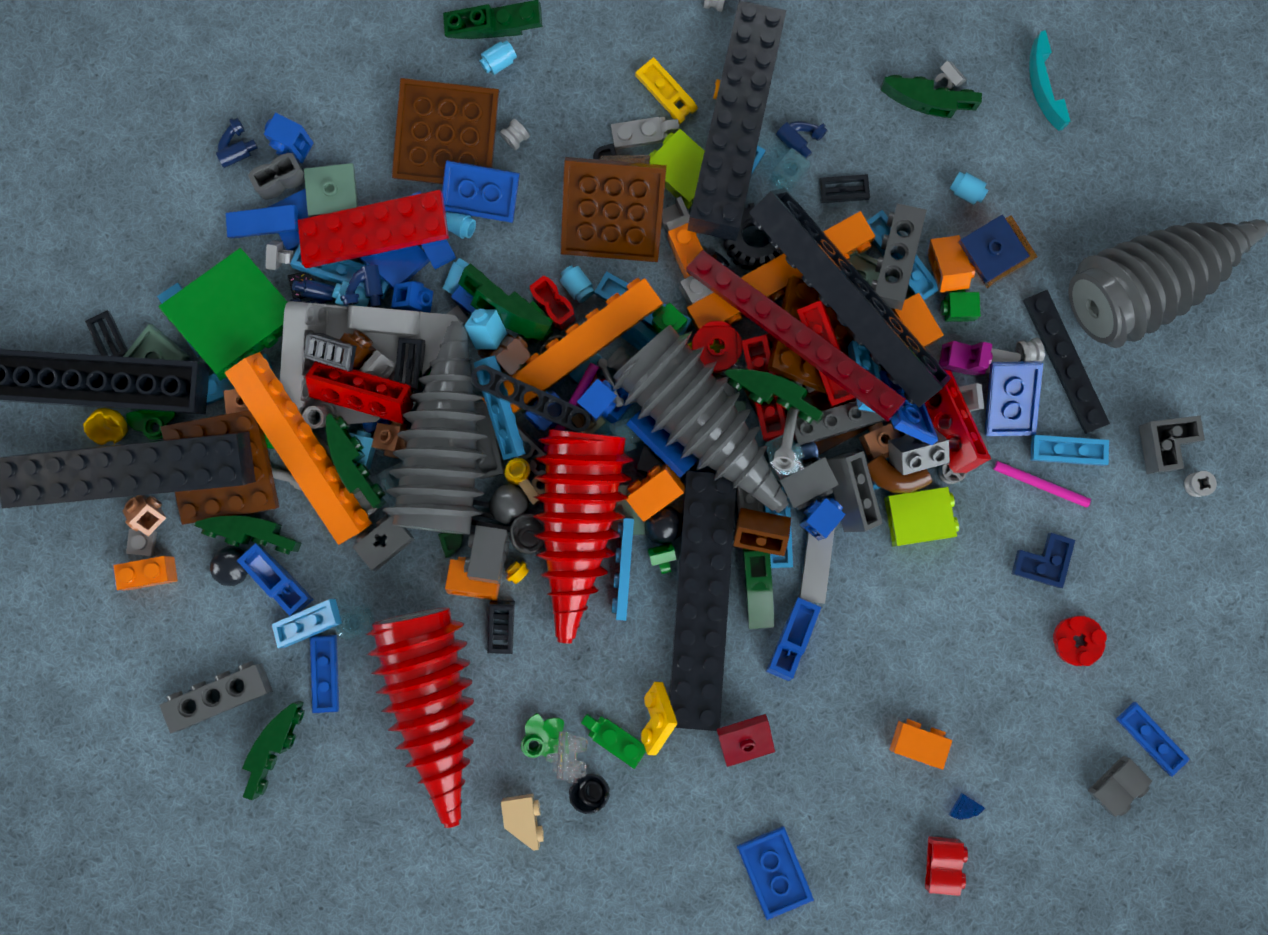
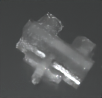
[546,731,588,783]

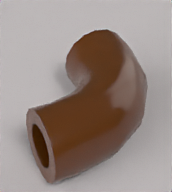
[867,454,932,493]

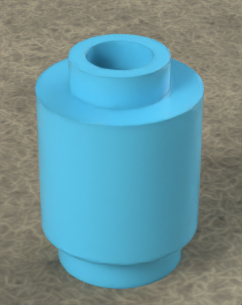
[479,40,517,75]
[950,172,988,205]
[560,265,595,303]
[332,280,370,307]

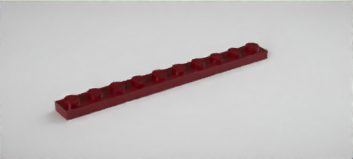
[686,250,906,421]

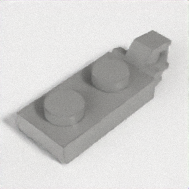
[611,117,679,150]

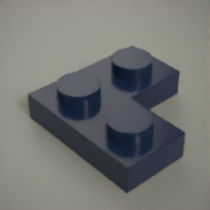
[1011,533,1075,588]

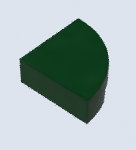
[438,533,464,558]

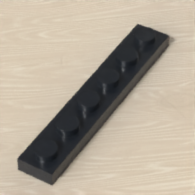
[1023,290,1110,434]

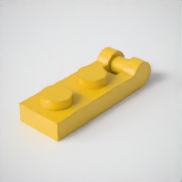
[635,57,698,125]

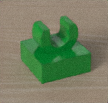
[647,543,677,574]

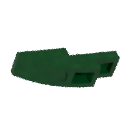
[443,0,543,39]
[880,75,982,118]
[458,263,552,340]
[724,369,824,424]
[326,413,387,508]
[194,516,302,555]
[742,548,774,629]
[242,701,305,800]

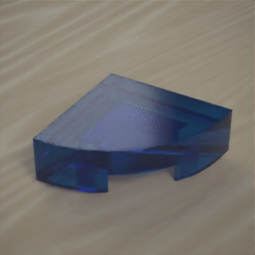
[948,793,985,820]

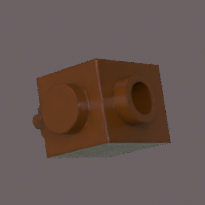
[340,330,376,369]

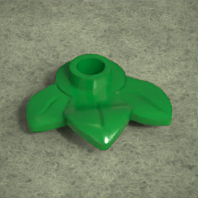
[126,410,175,440]
[521,713,568,759]

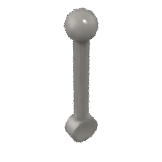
[597,358,624,407]

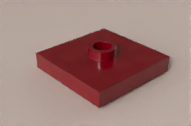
[716,714,775,767]

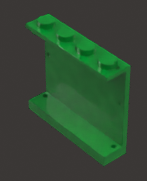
[158,248,287,381]

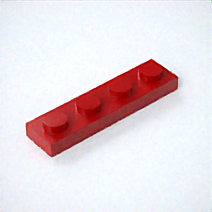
[797,300,855,406]

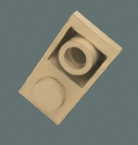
[501,794,544,851]

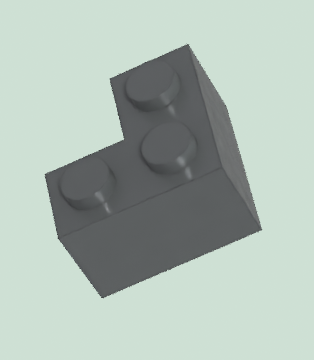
[1139,415,1205,474]
[777,457,839,510]
[464,525,510,584]

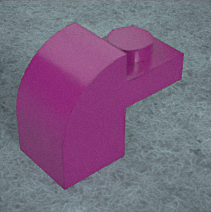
[939,341,993,375]

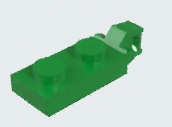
[581,714,646,769]

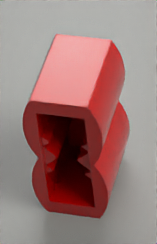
[530,275,576,331]
[925,836,968,896]

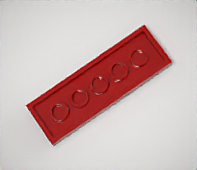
[298,190,449,268]

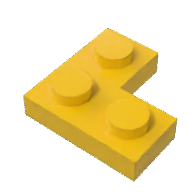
[641,682,678,755]

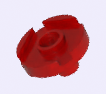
[691,321,742,372]
[1053,616,1107,666]

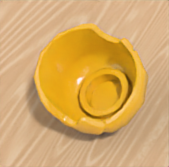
[83,408,128,445]

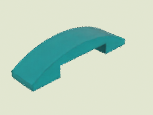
[1029,30,1071,131]

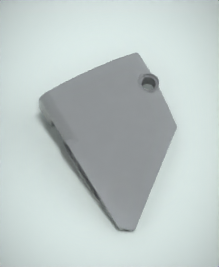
[280,301,460,429]

